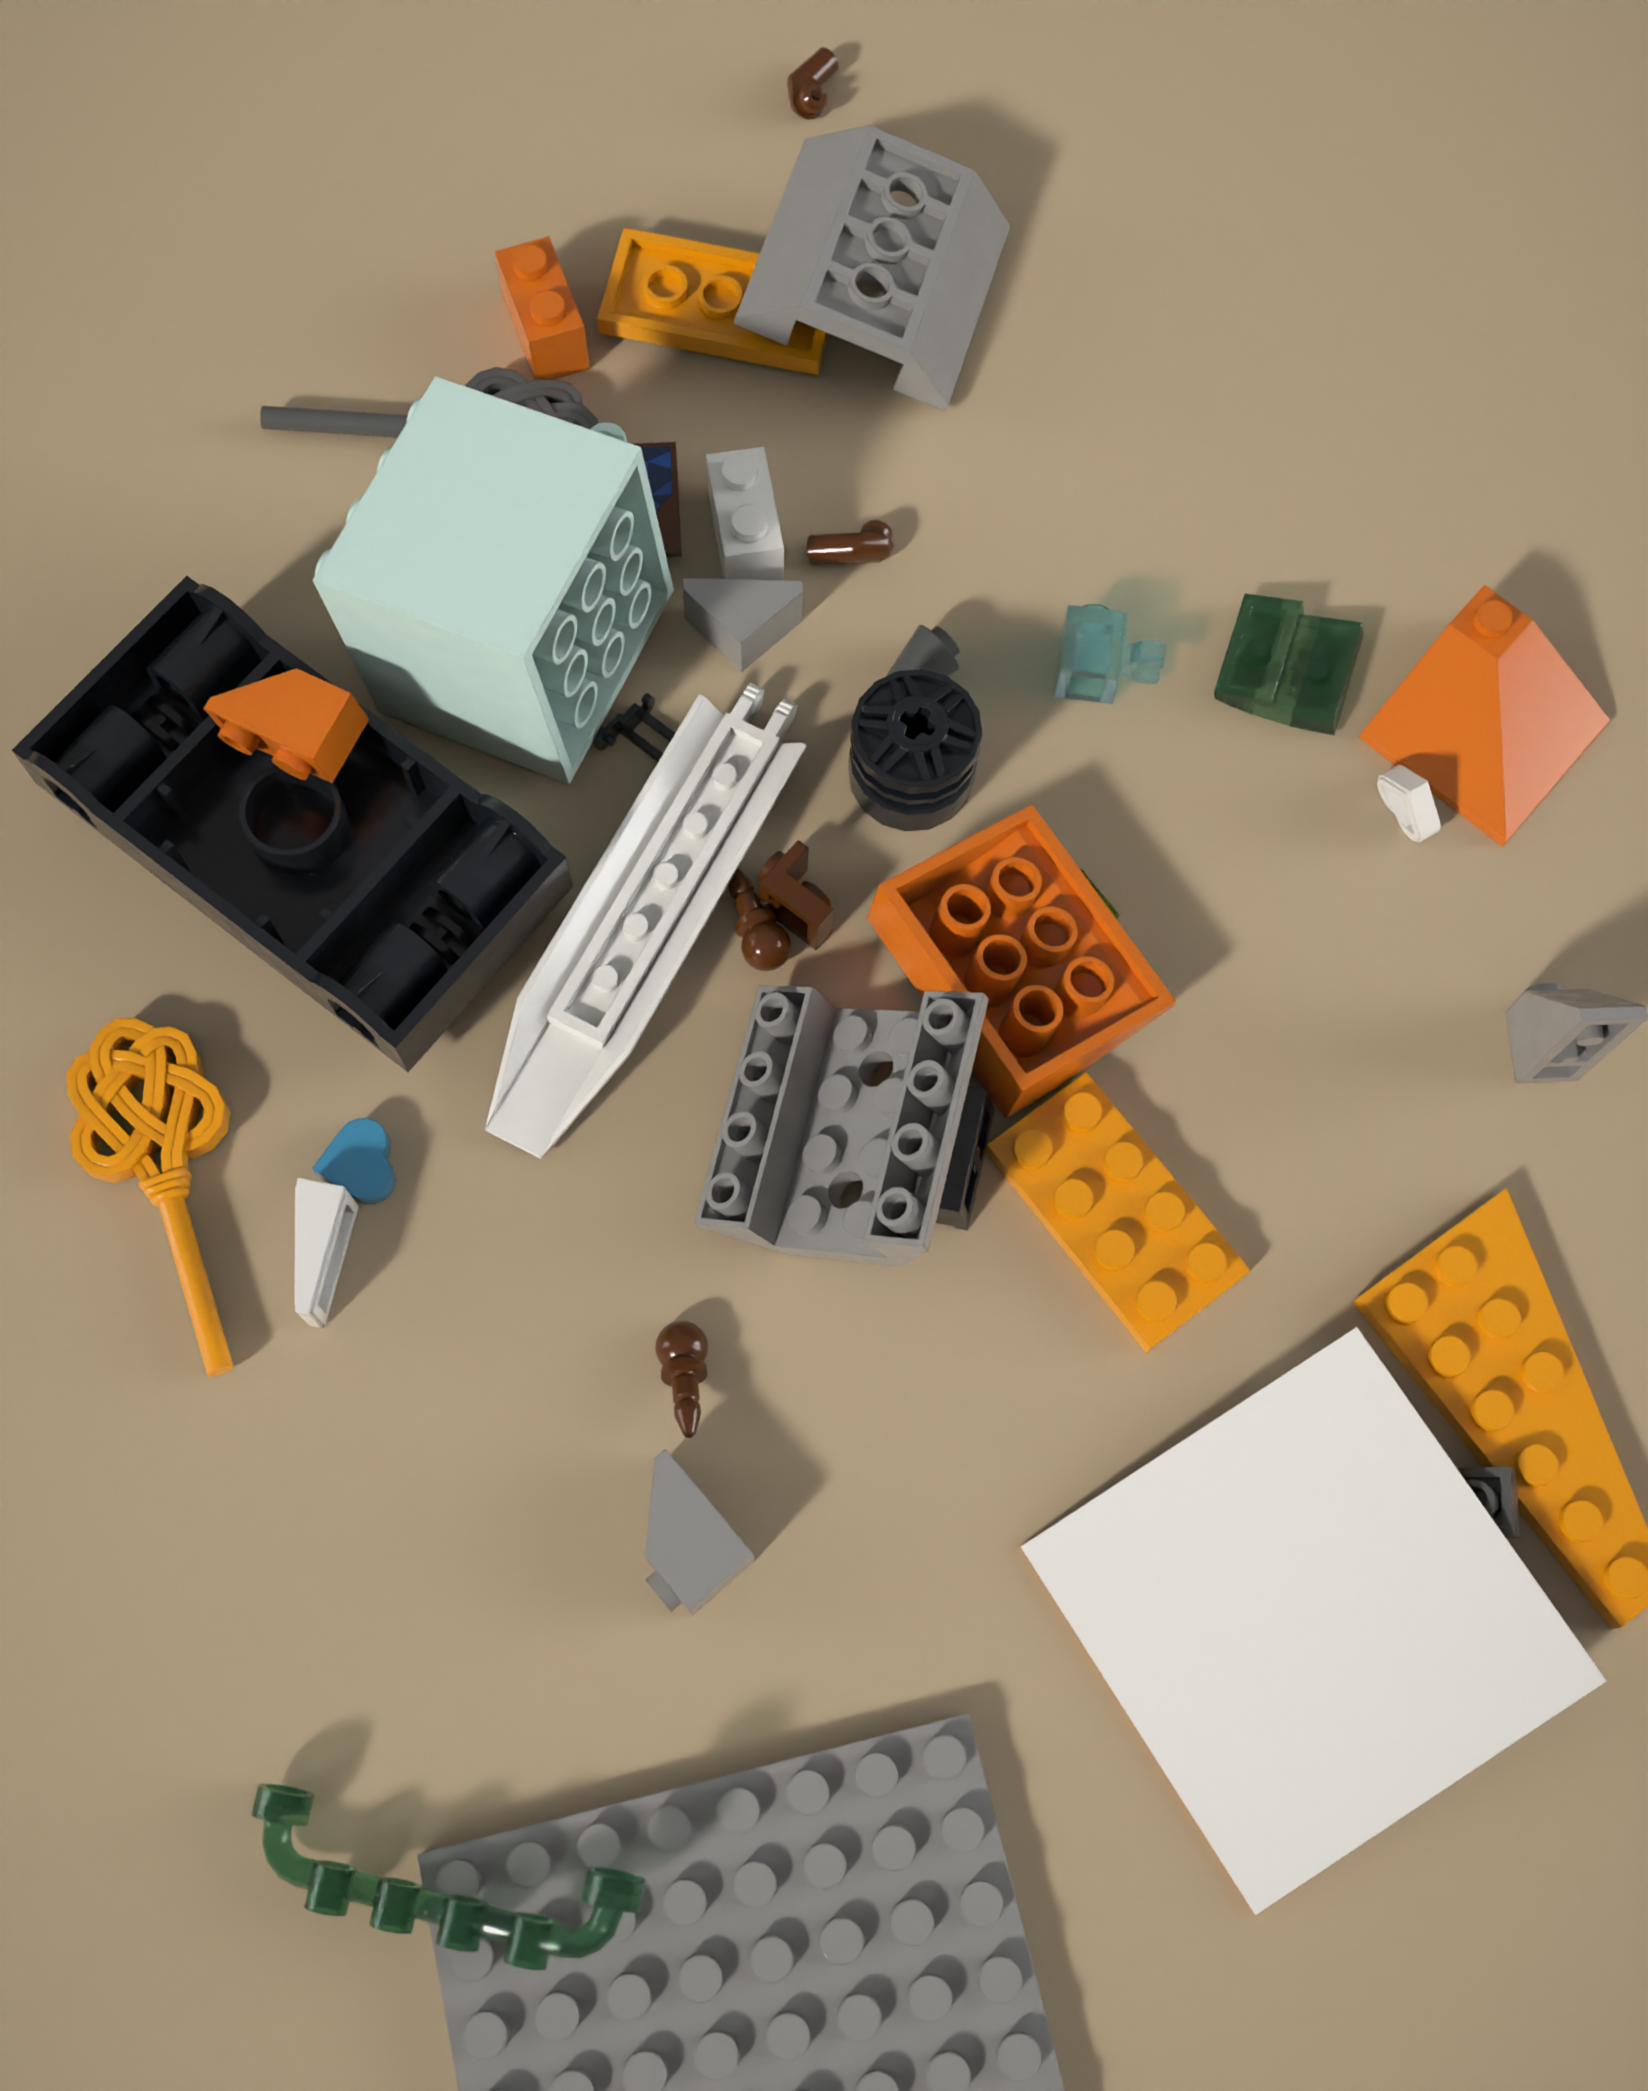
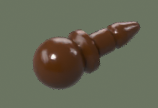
[728,868,791,971]
[655,1321,708,1438]

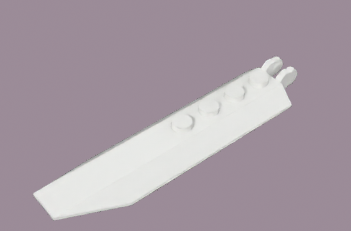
[485,683,807,1160]

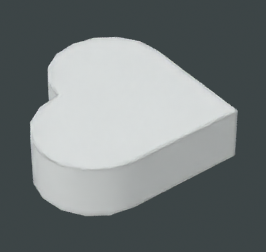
[1377,764,1441,842]

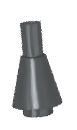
[886,625,960,676]

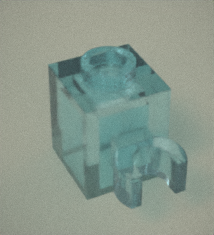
[1054,604,1166,704]

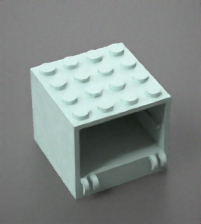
[312,376,674,785]

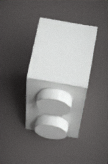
[706,446,784,580]

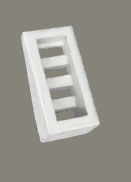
[294,1178,359,1328]

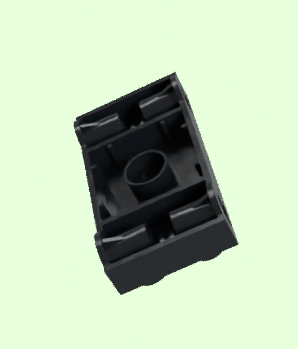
[12,576,573,1072]

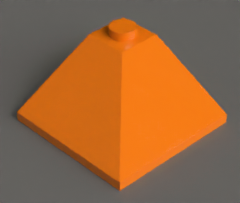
[1358,585,1610,847]

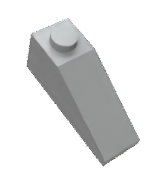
[1505,983,1648,1083]

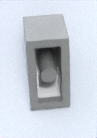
[645,1449,755,1616]

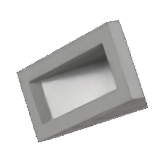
[683,578,803,672]

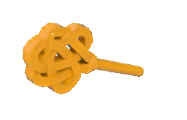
[66,1018,234,1377]

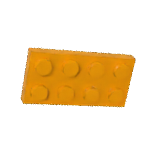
[597,227,829,375]
[985,1072,1251,1353]

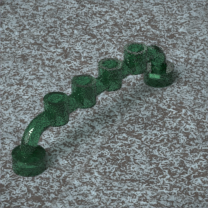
[251,1783,645,1970]

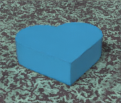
[312,1118,396,1204]

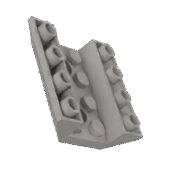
[733,125,1010,411]
[694,985,989,1267]

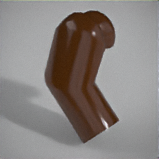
[787,47,838,119]
[807,520,894,565]

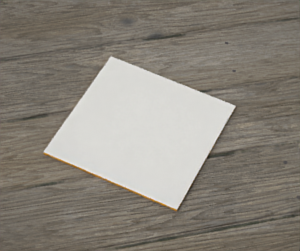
[1021,1327,1606,1915]

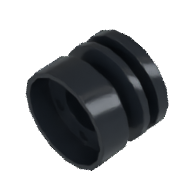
[848,669,983,831]

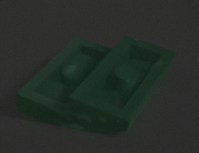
[1214,593,1364,735]

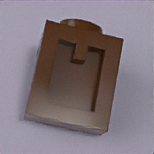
[758,840,834,950]

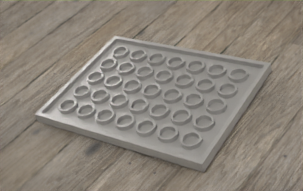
[417,1713,1065,2091]

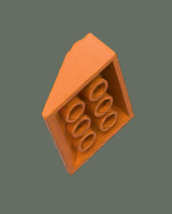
[867,804,1177,1118]

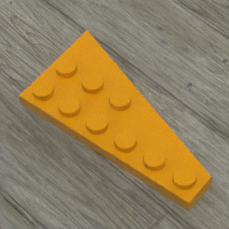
[1352,1188,1648,1629]

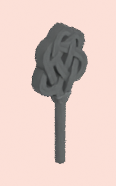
[260,367,599,438]

